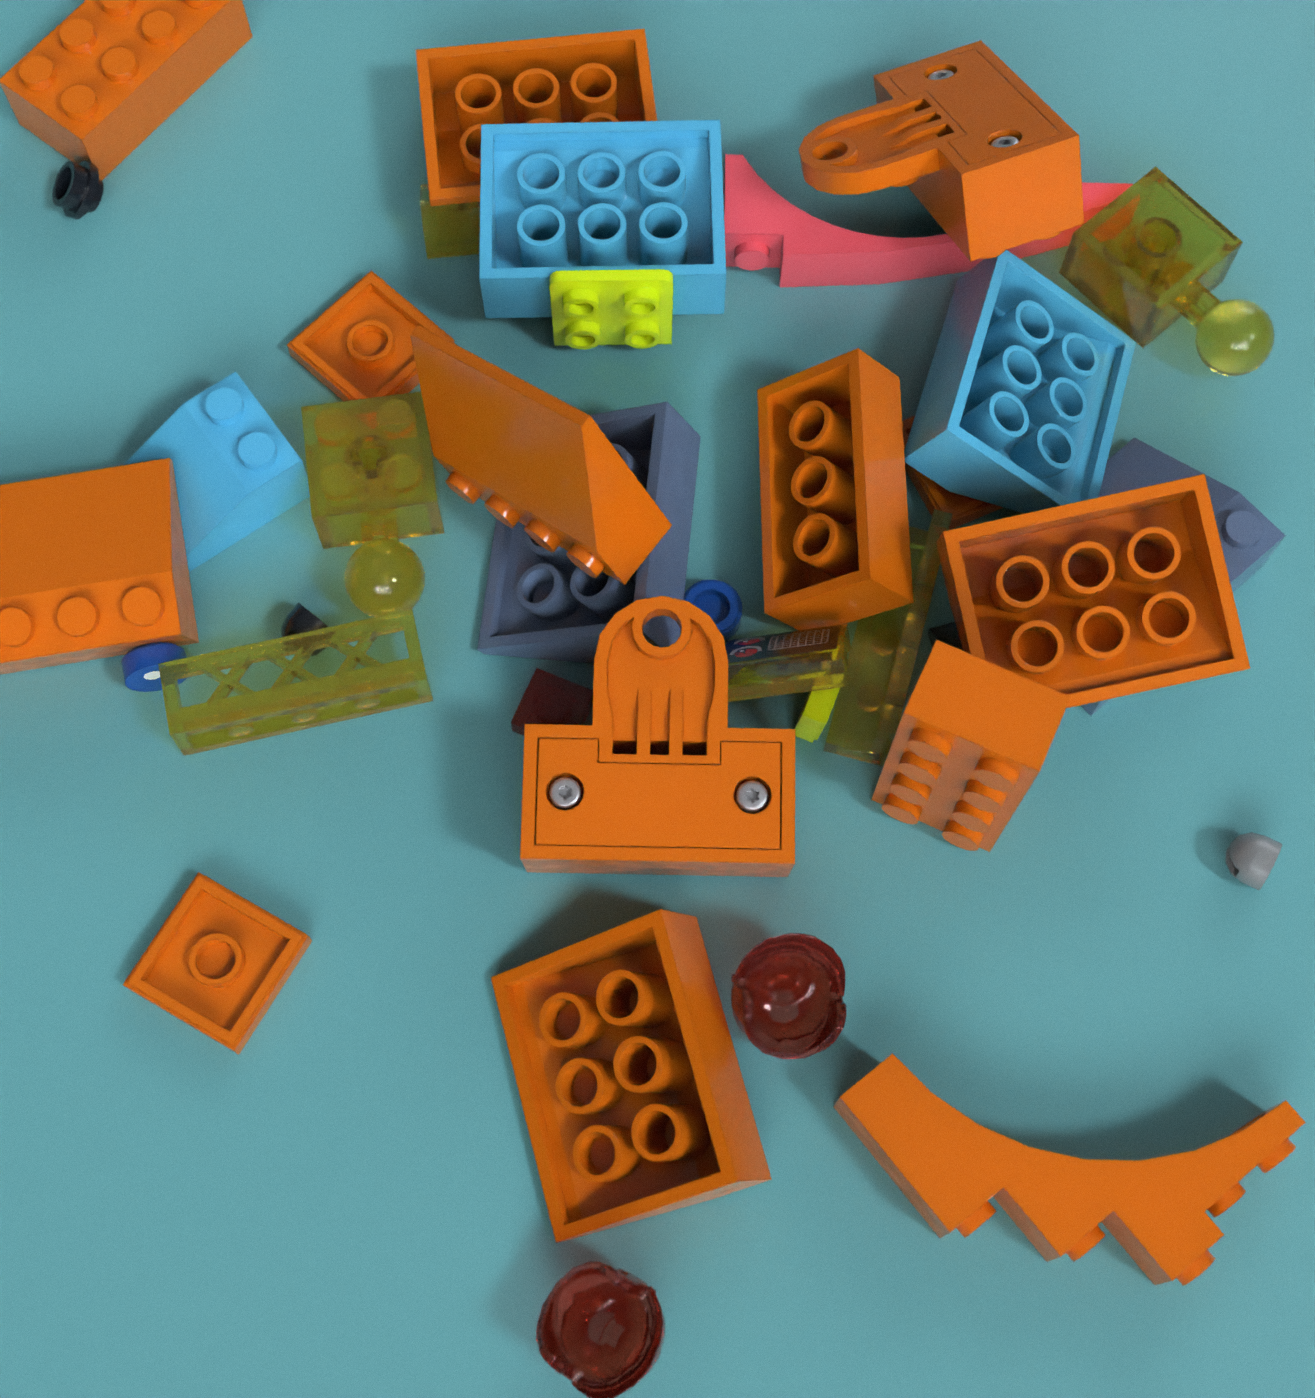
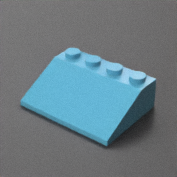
[479,120,726,318]
[904,250,1136,513]

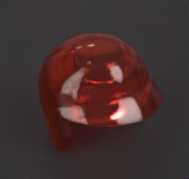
[730,933,847,1059]
[536,1261,666,1398]

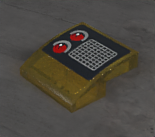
[725,624,851,702]

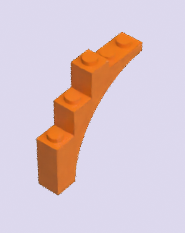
[833,1053,1306,1286]

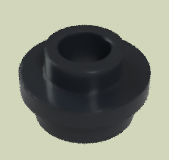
[52,161,104,220]

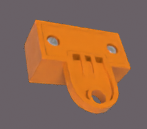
[798,40,1084,262]
[520,596,795,877]

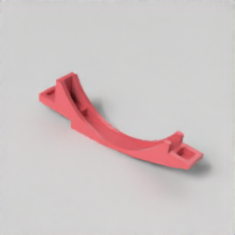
[723,154,1134,288]

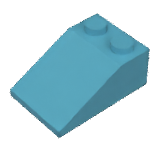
[124,372,314,572]

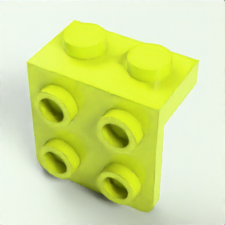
[549,269,673,350]

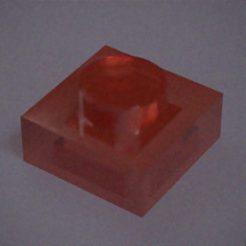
[511,668,593,736]

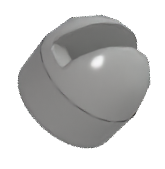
[1225,832,1282,890]

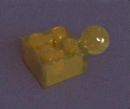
[1059,167,1275,376]
[301,391,445,619]

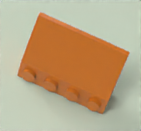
[416,28,657,206]
[410,325,672,585]
[0,458,199,675]
[936,474,1250,708]
[491,909,772,1243]

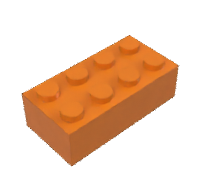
[0,0,253,180]
[757,348,914,630]
[871,640,1071,852]

